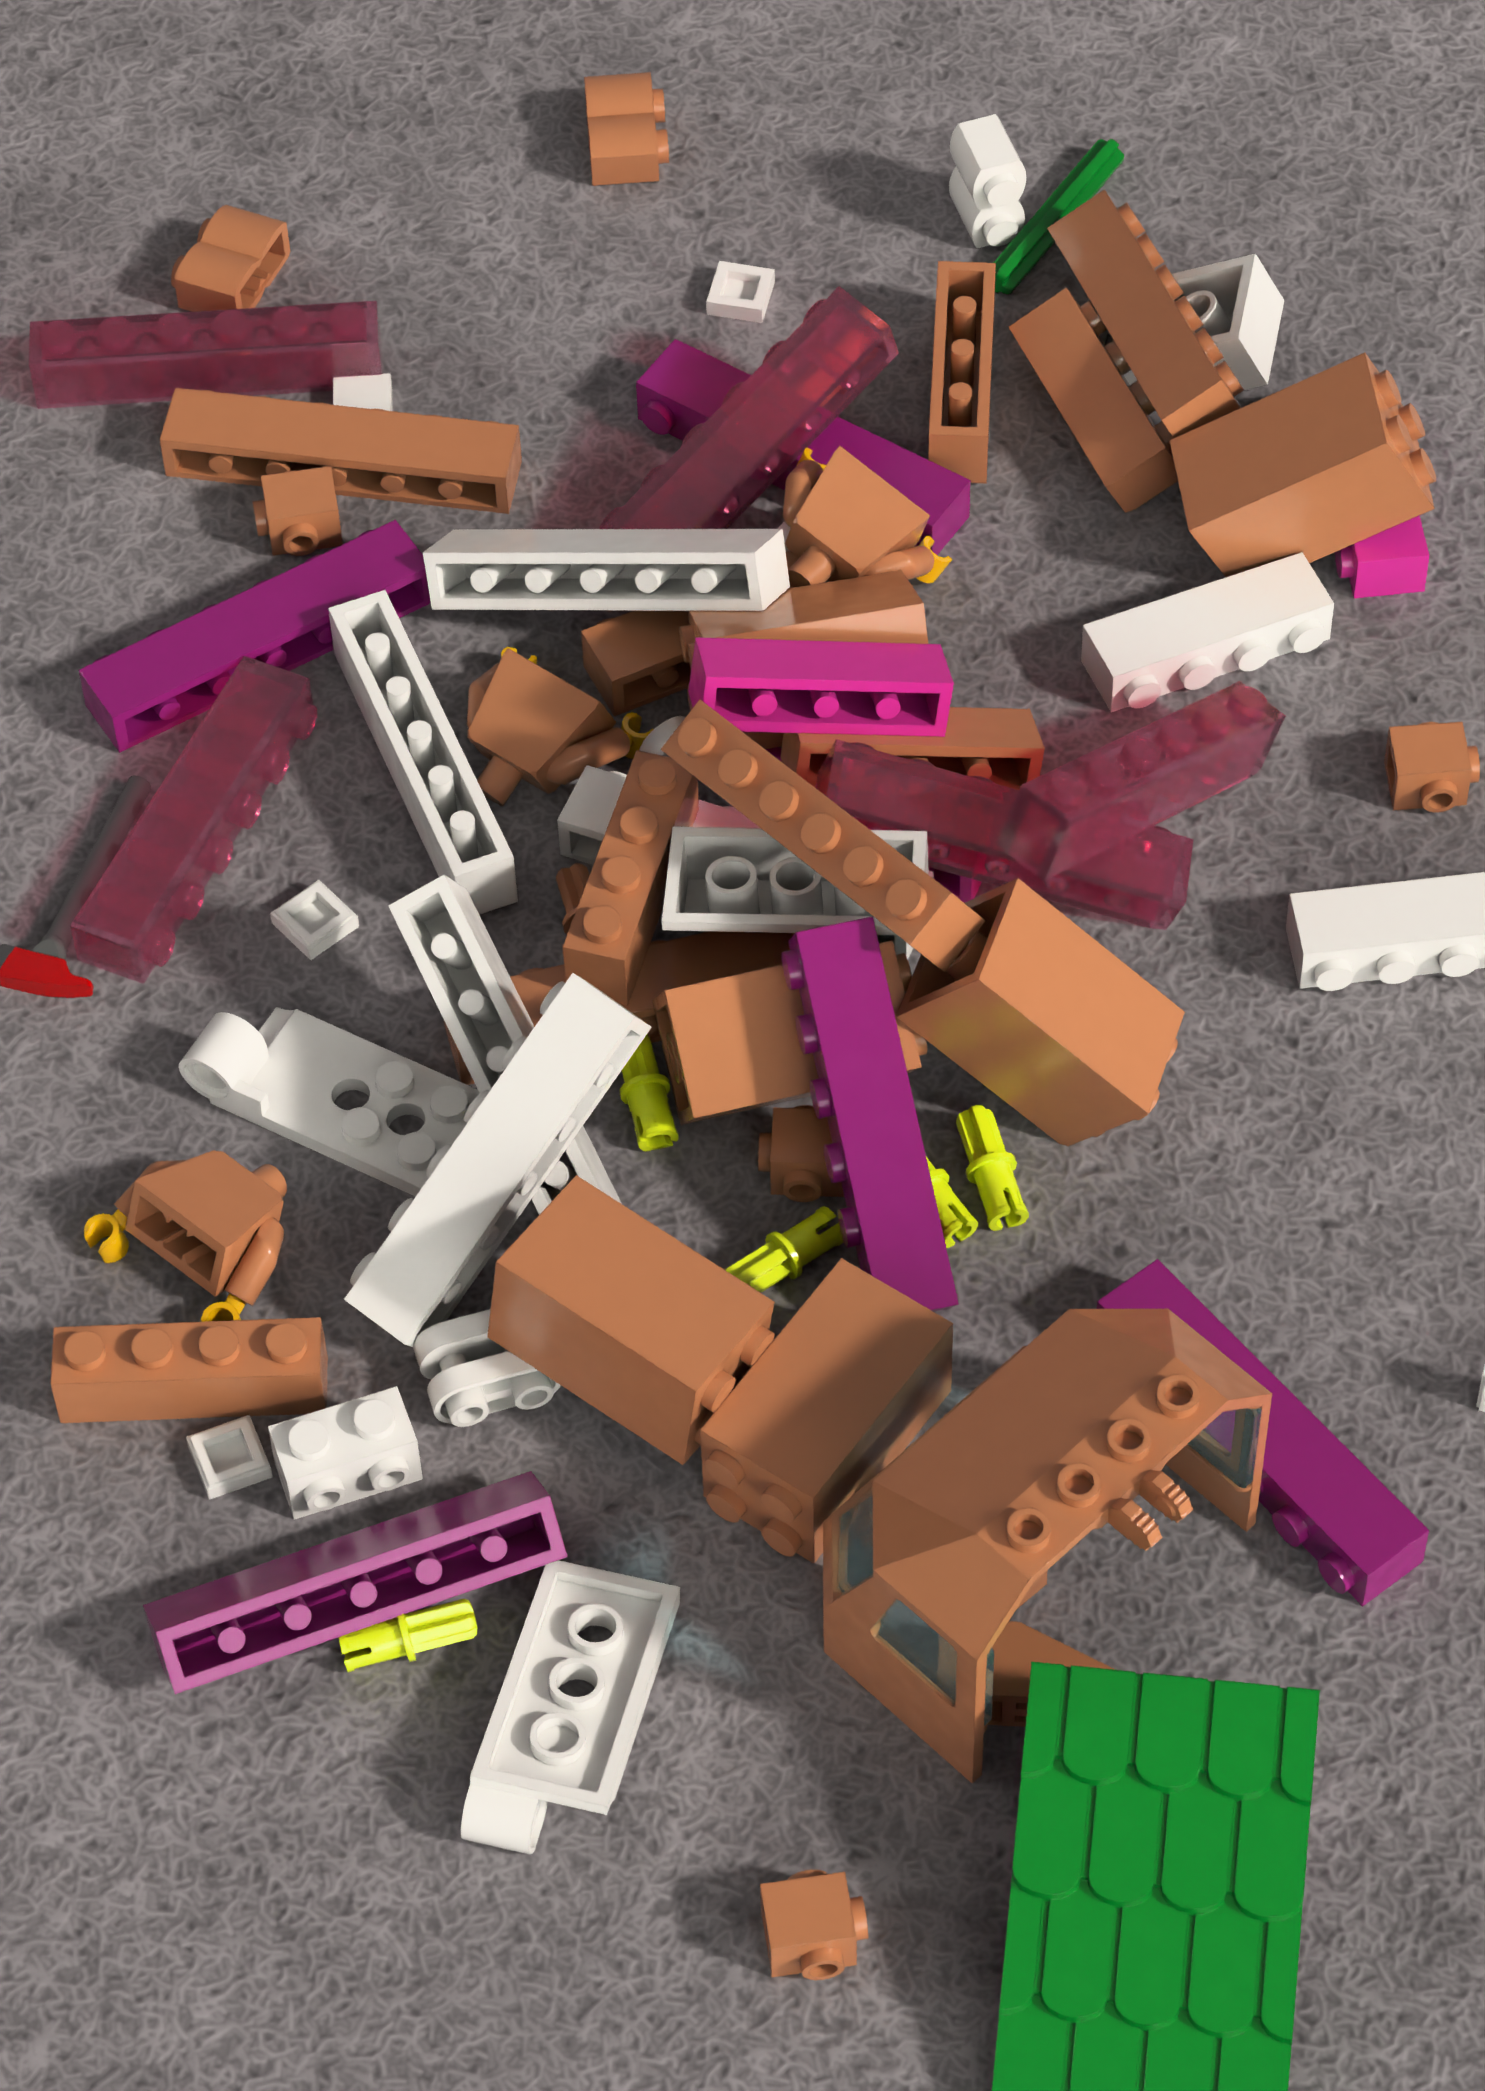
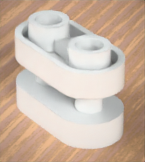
[413,1309,561,1427]

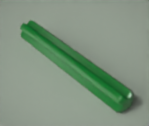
[994,139,1124,295]

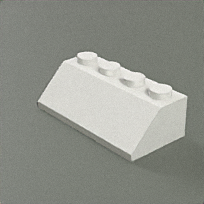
[662,826,929,935]

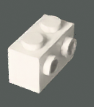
[268,1386,423,1520]

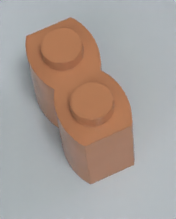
[584,72,669,186]
[171,205,290,326]

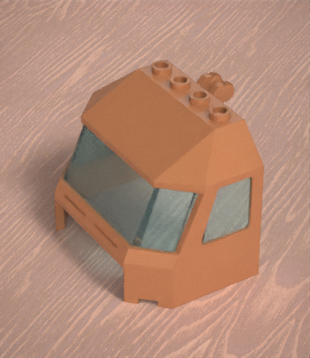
[823,1309,1272,1783]

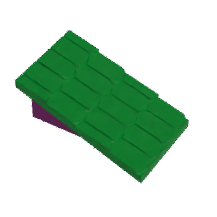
[992,1662,1320,2091]

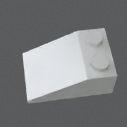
[1099,254,1284,390]

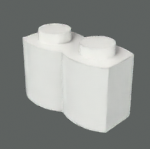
[949,114,1026,248]

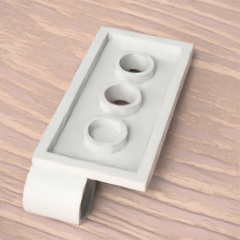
[179,1007,480,1197]
[461,1560,680,1855]

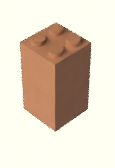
[1169,352,1436,577]
[679,570,928,749]
[896,878,1185,1146]
[652,940,928,1125]
[487,1175,775,1465]
[700,1258,953,1563]

